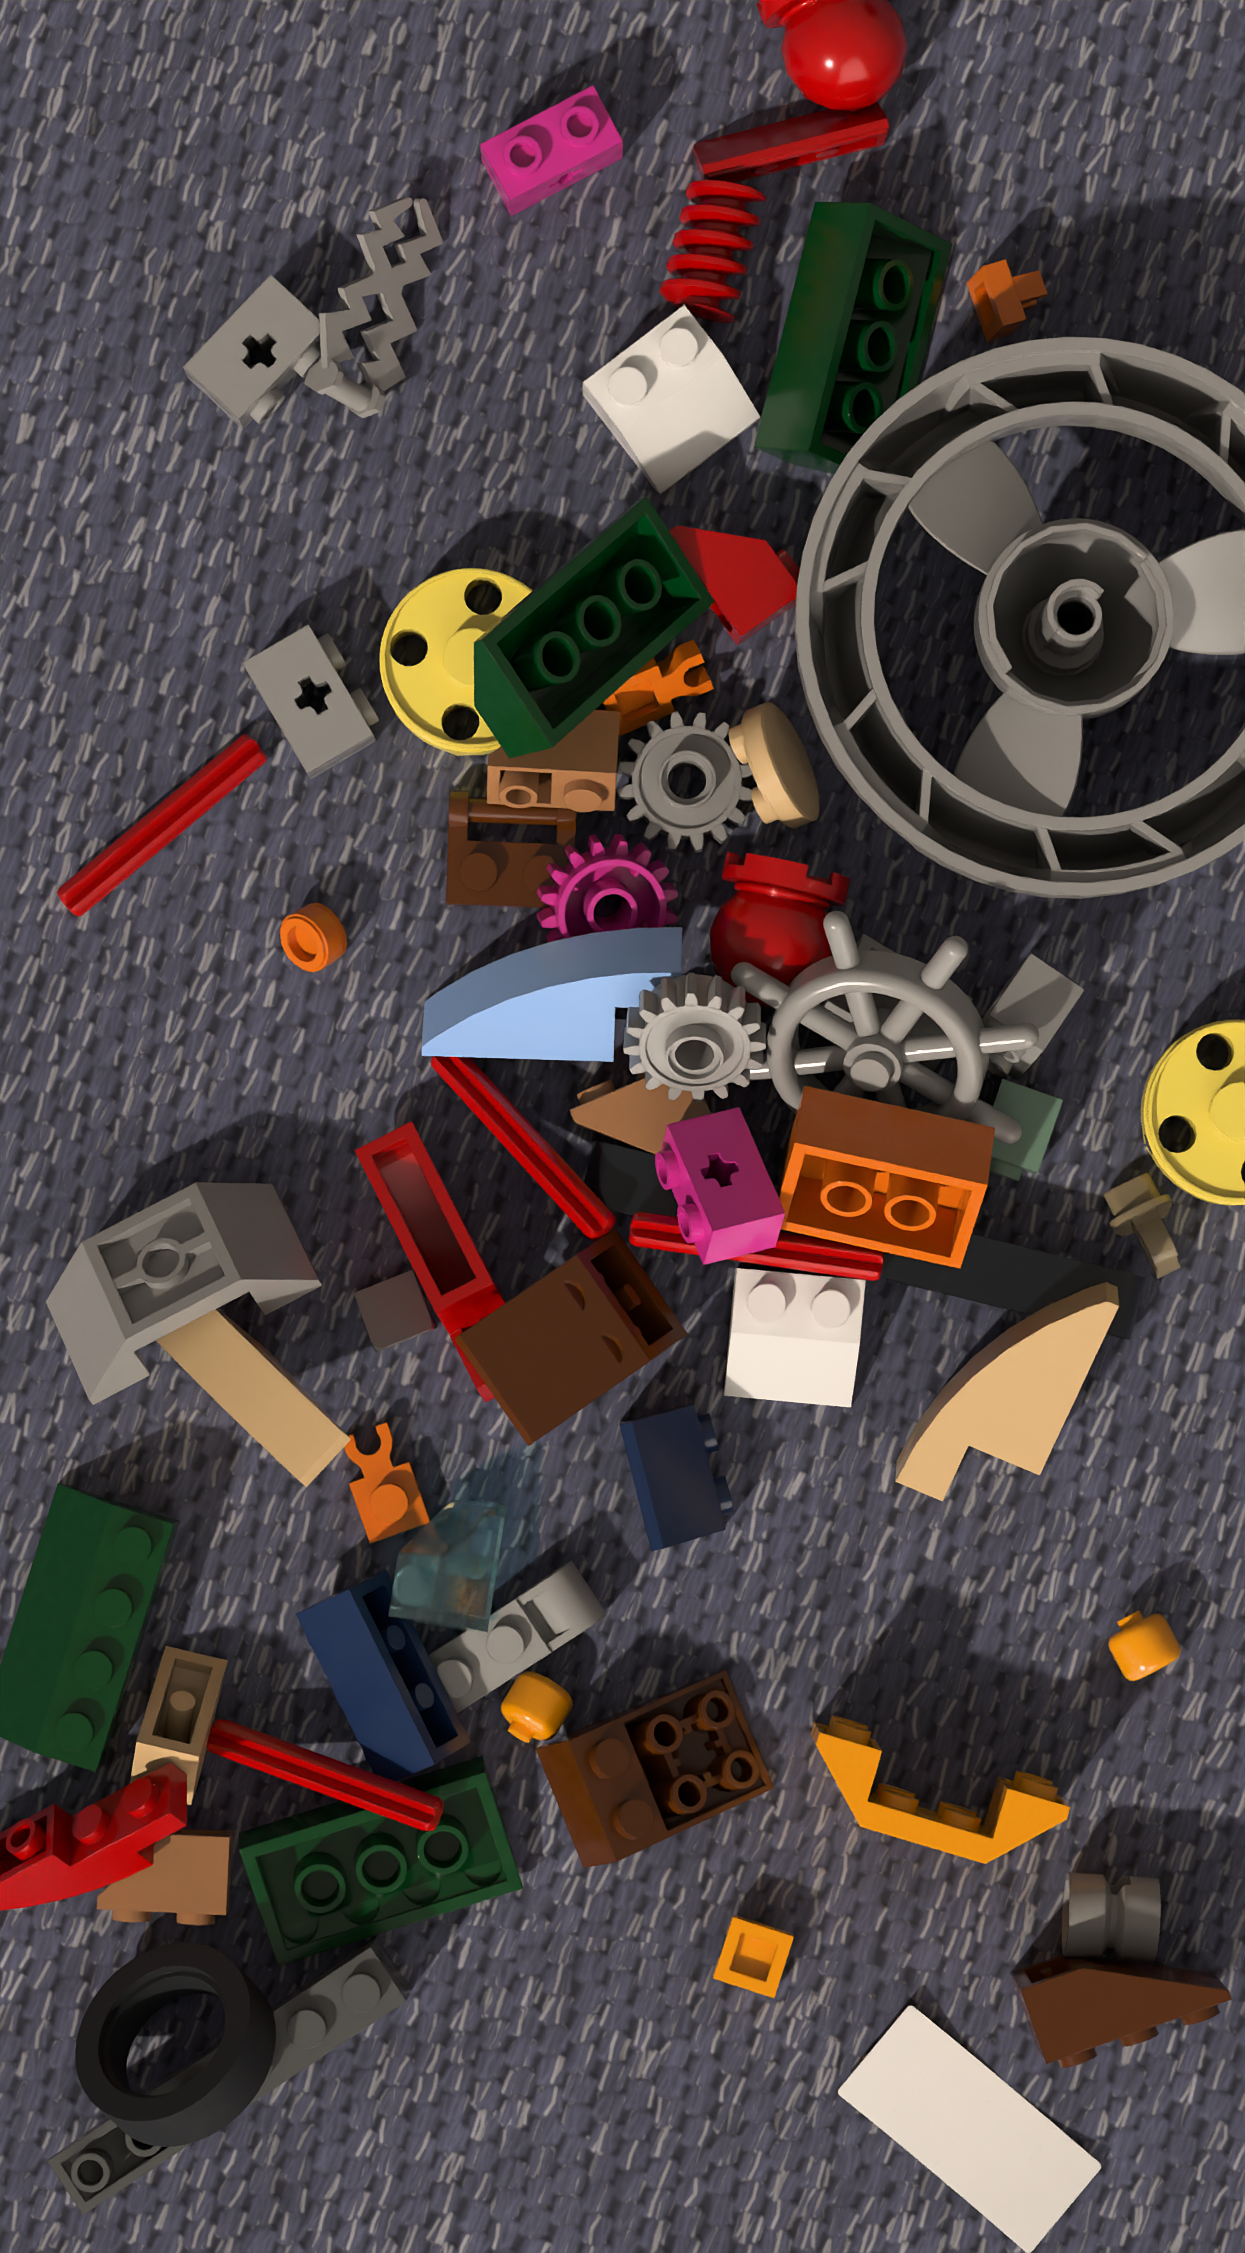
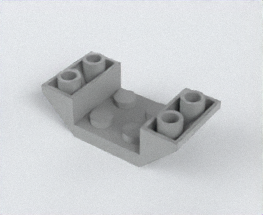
[46,1182,322,1405]

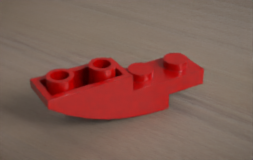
[0,1762,187,1911]

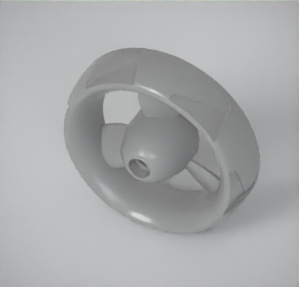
[794,337,1245,899]

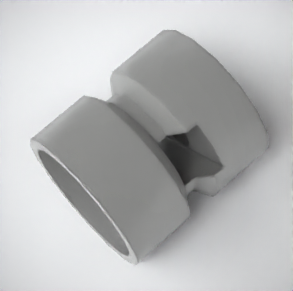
[1061,1872,1161,1962]

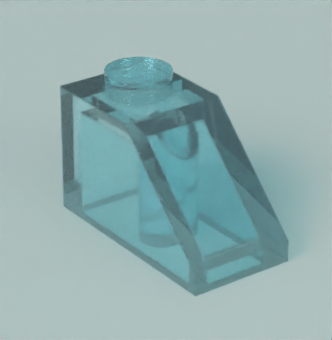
[388,1499,507,1632]

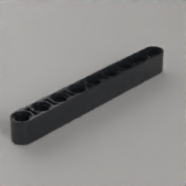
[583,1141,1146,1340]

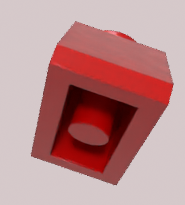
[669,525,800,646]

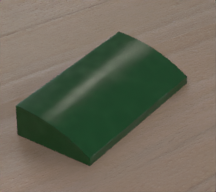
[239,1756,523,1966]

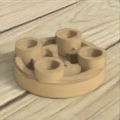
[728,702,819,829]

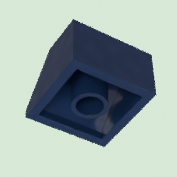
[619,1403,735,1552]

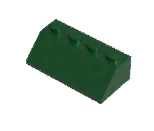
[754,202,952,475]
[474,496,715,759]
[0,1483,180,1772]

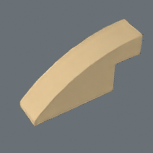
[895,1282,1119,1501]
[156,1308,351,1487]

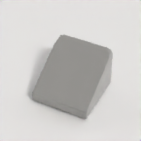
[354,1270,436,1353]

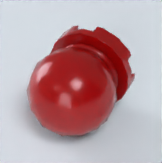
[756,0,908,111]
[710,852,850,1007]

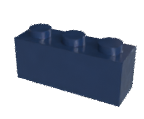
[296,1569,471,1781]

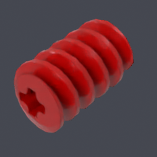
[659,180,767,324]

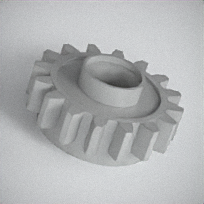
[617,712,753,853]
[623,973,766,1103]

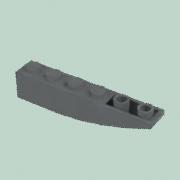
[47,1936,412,2215]

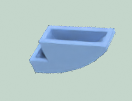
[422,927,682,1062]

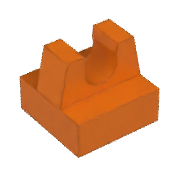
[966,259,1048,342]

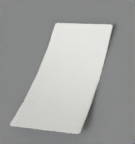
[838,2005,1101,2253]

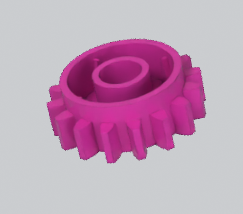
[536,834,678,942]

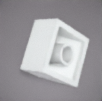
[583,305,761,495]
[724,1268,866,1407]

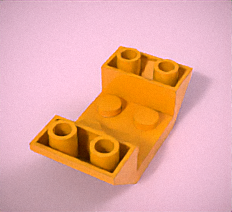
[811,1715,1070,1864]

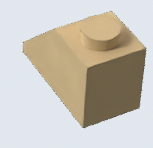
[130,1646,228,1805]

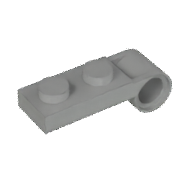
[428,1560,607,1713]

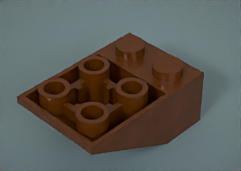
[454,1229,688,1446]
[535,1670,774,1868]
[1011,1954,1232,2068]

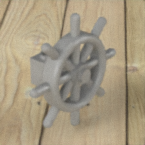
[729,911,1039,1144]

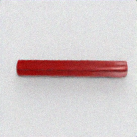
[57,734,267,917]
[430,1056,616,1241]
[629,1212,884,1281]
[206,1719,444,1831]

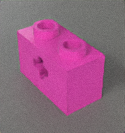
[480,85,623,216]
[655,1107,785,1265]

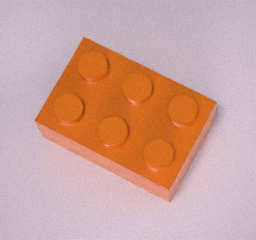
[777,1086,995,1269]

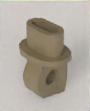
[1104,1173,1181,1279]

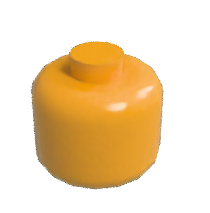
[1108,1610,1181,1681]
[500,1671,573,1743]

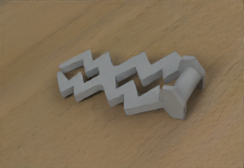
[304,197,444,418]

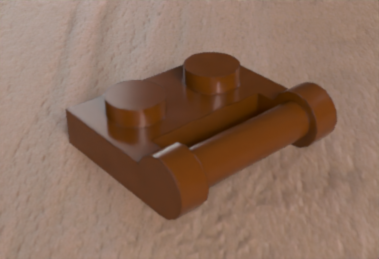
[446,790,577,909]

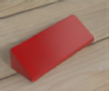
[693,102,890,183]

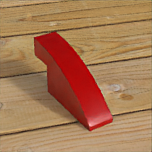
[354,1121,506,1403]

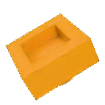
[713,1914,794,1998]

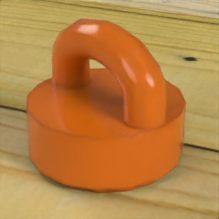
[280,902,347,972]

